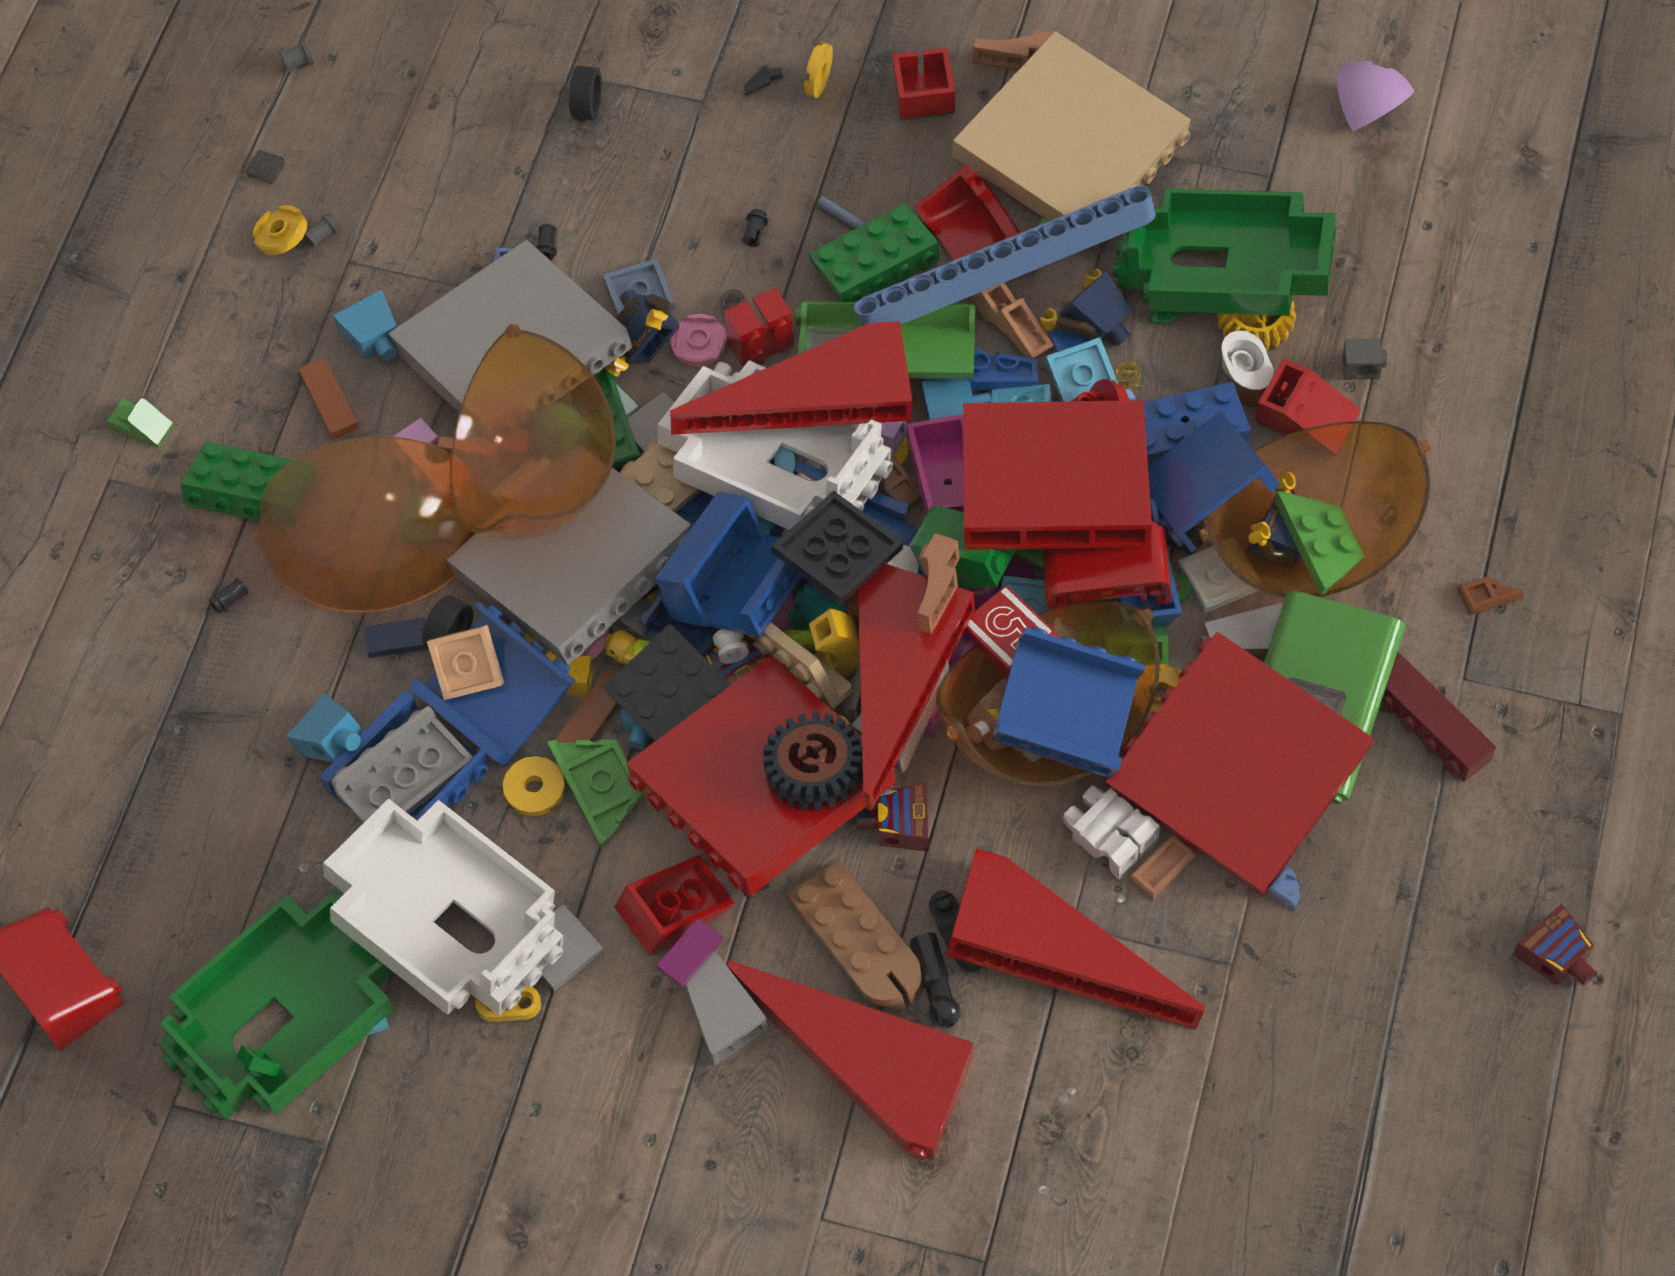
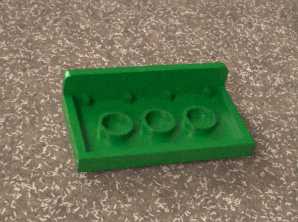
[808,203,940,302]
[180,441,317,528]

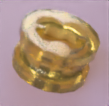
[1115,360,1142,390]

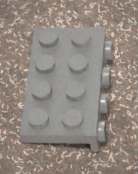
[331,706,473,823]

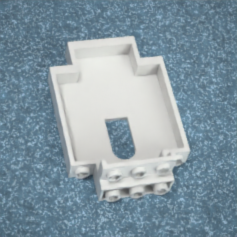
[657,361,893,530]
[323,798,564,1016]

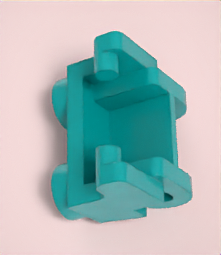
[788,582,843,623]

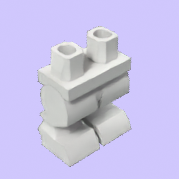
[1063,785,1160,880]

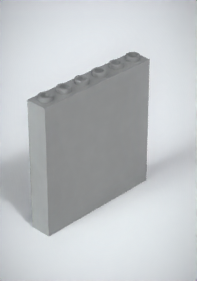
[388,240,632,445]
[447,442,692,665]

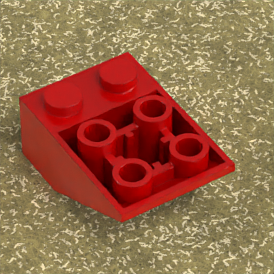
[1255,358,1361,456]

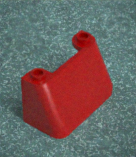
[914,164,1021,261]
[1043,522,1173,617]
[0,907,124,1051]

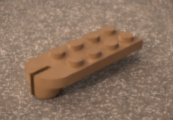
[786,860,921,1010]

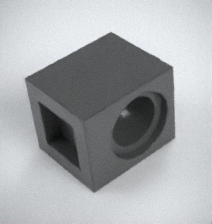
[1342,339,1387,380]

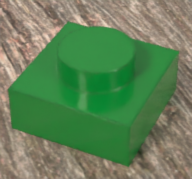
[236,1045,281,1077]

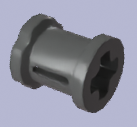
[279,40,314,73]

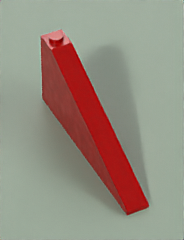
[670,321,912,435]
[858,564,975,810]
[946,848,1205,1030]
[727,960,974,1160]

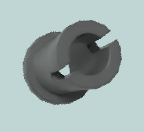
[304,213,341,248]

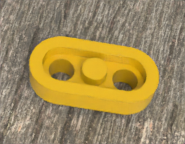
[475,986,541,1022]

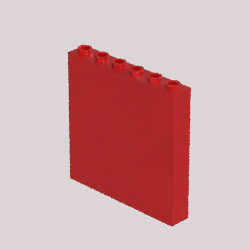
[963,400,1152,550]
[1106,631,1374,897]
[626,655,896,896]

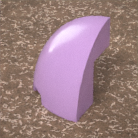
[1337,61,1415,132]

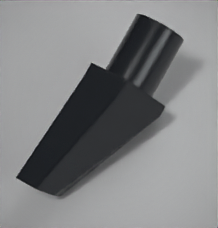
[744,65,783,95]

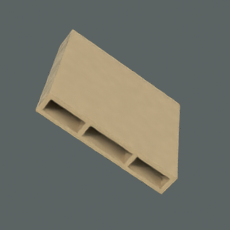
[952,31,1191,221]

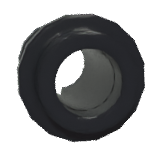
[742,209,769,247]
[535,224,557,261]
[208,578,249,614]

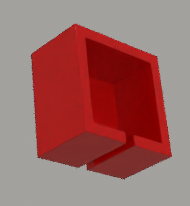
[892,48,955,119]
[724,287,795,367]

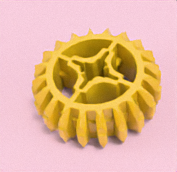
[1217,301,1296,352]

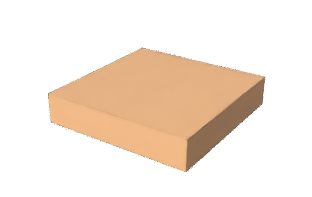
[427,625,505,700]

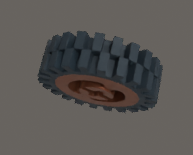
[763,712,863,811]

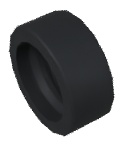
[569,66,602,121]
[422,595,474,648]

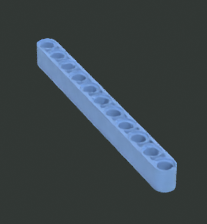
[854,186,1156,327]

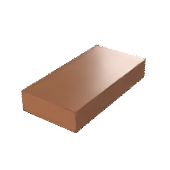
[1130,834,1196,900]

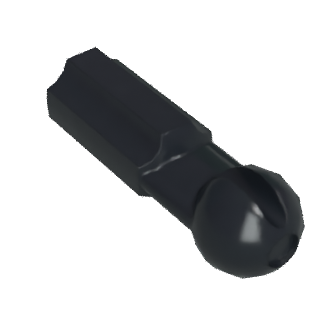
[910,932,960,1028]

